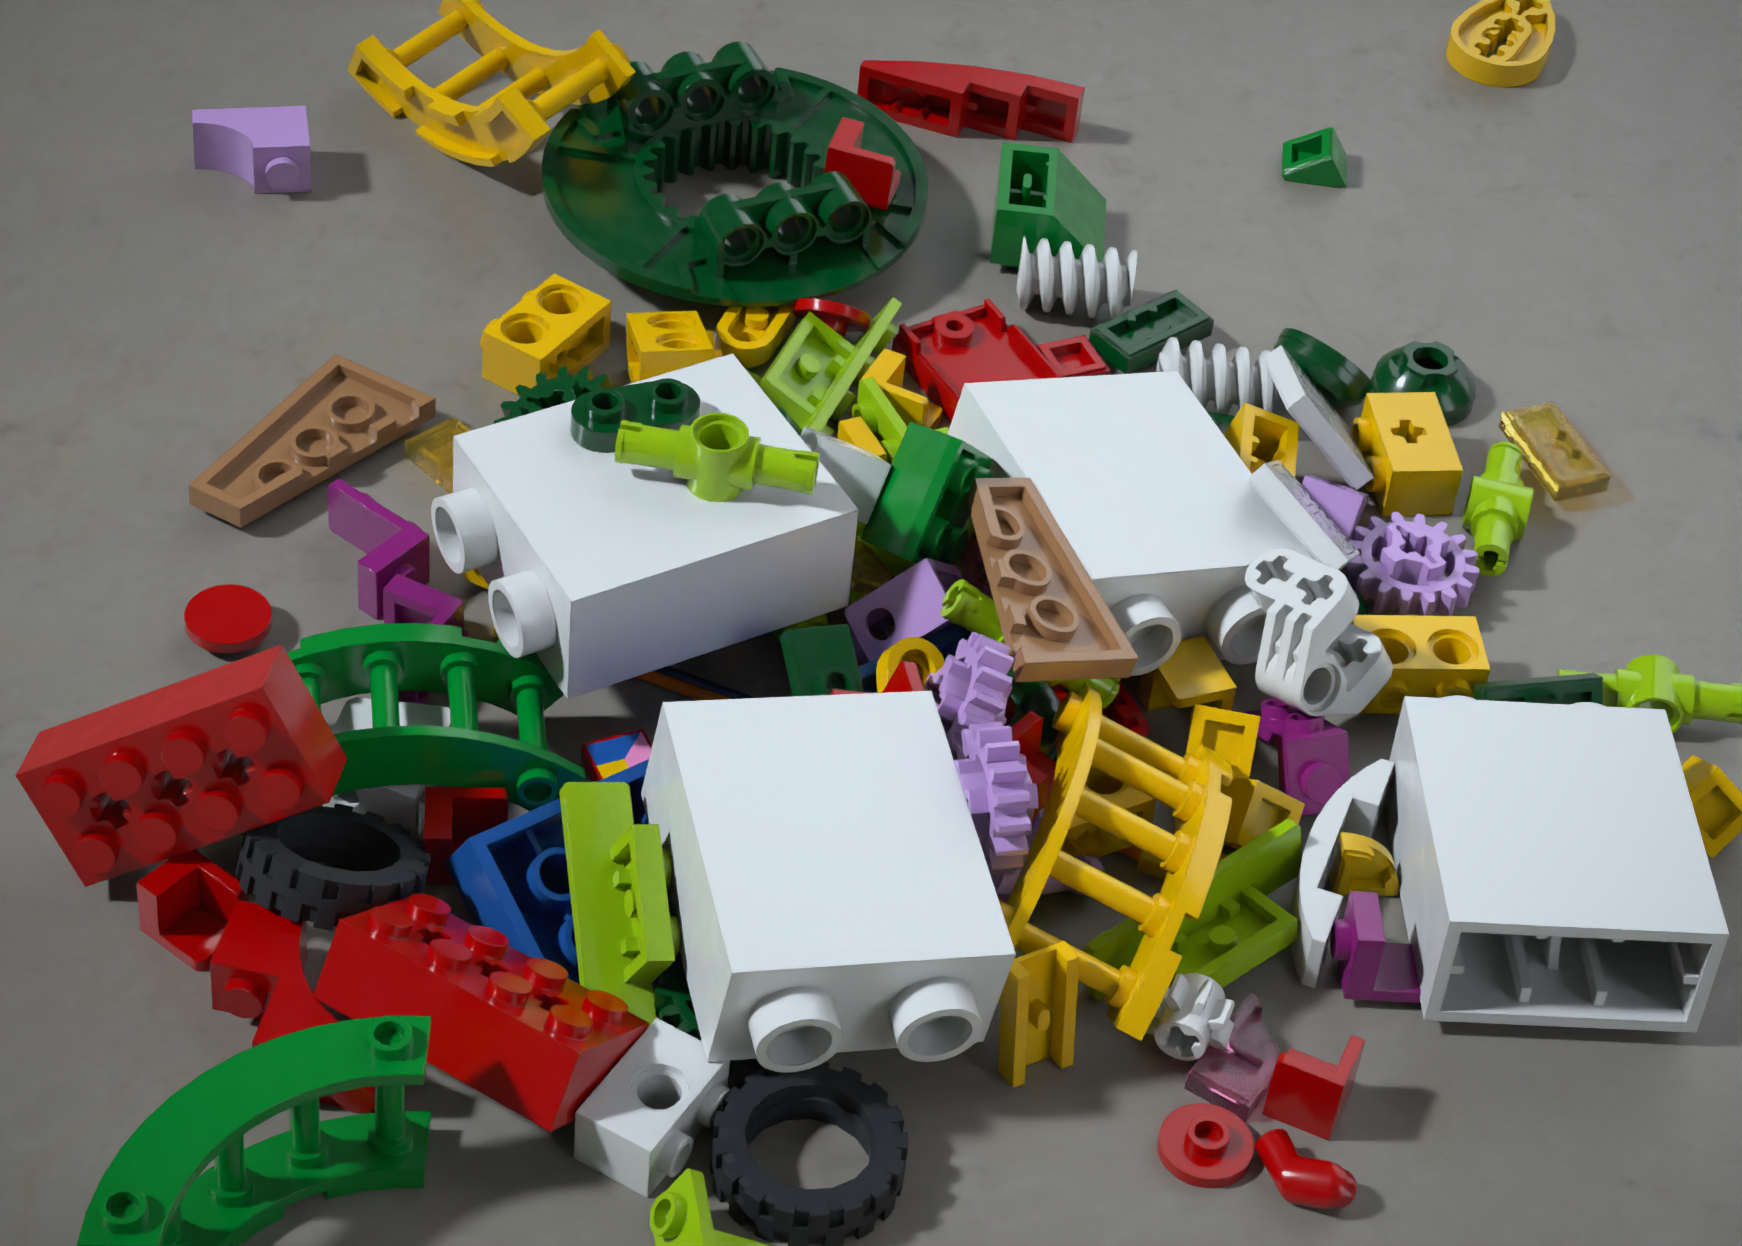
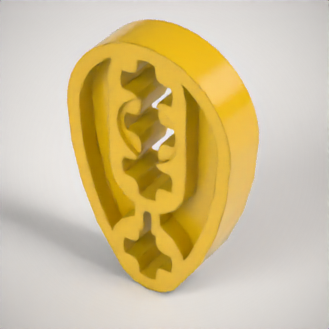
[1446,0,1555,87]

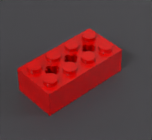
[15,644,347,887]
[313,894,649,1132]

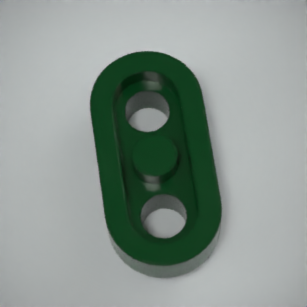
[570,378,700,453]

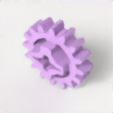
[1344,512,1480,616]
[923,632,1014,760]
[954,722,1038,876]

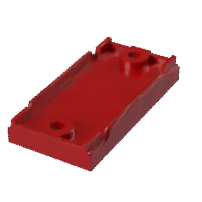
[892,299,1063,423]

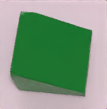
[1282,127,1347,188]

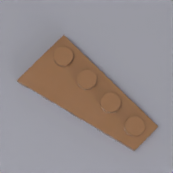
[189,354,436,528]
[966,478,1139,682]

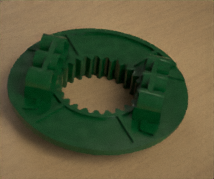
[541,41,928,307]

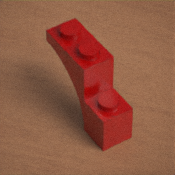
[210,900,375,1114]

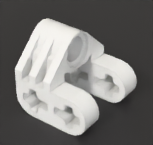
[1245,548,1393,716]

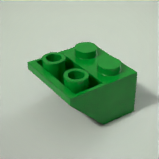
[990,142,1106,269]
[860,422,993,565]

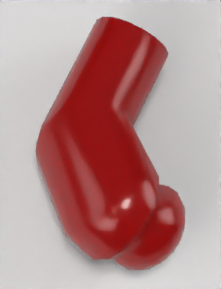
[1255,1129,1357,1209]

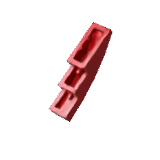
[857,60,1085,143]

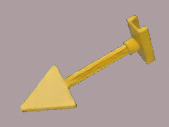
[998,940,1080,1088]

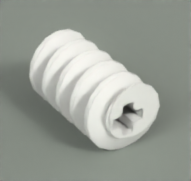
[1016,236,1137,319]
[1156,337,1276,415]

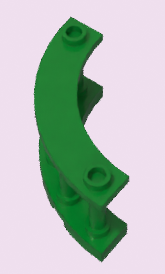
[240,623,585,837]
[77,1016,431,1246]

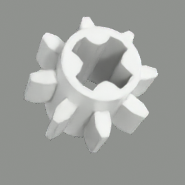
[1147,973,1235,1061]

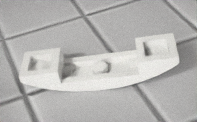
[1290,759,1395,989]

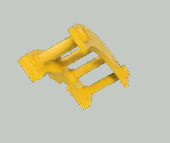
[347,0,636,167]
[999,682,1233,1041]

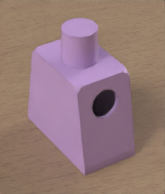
[844,558,963,667]

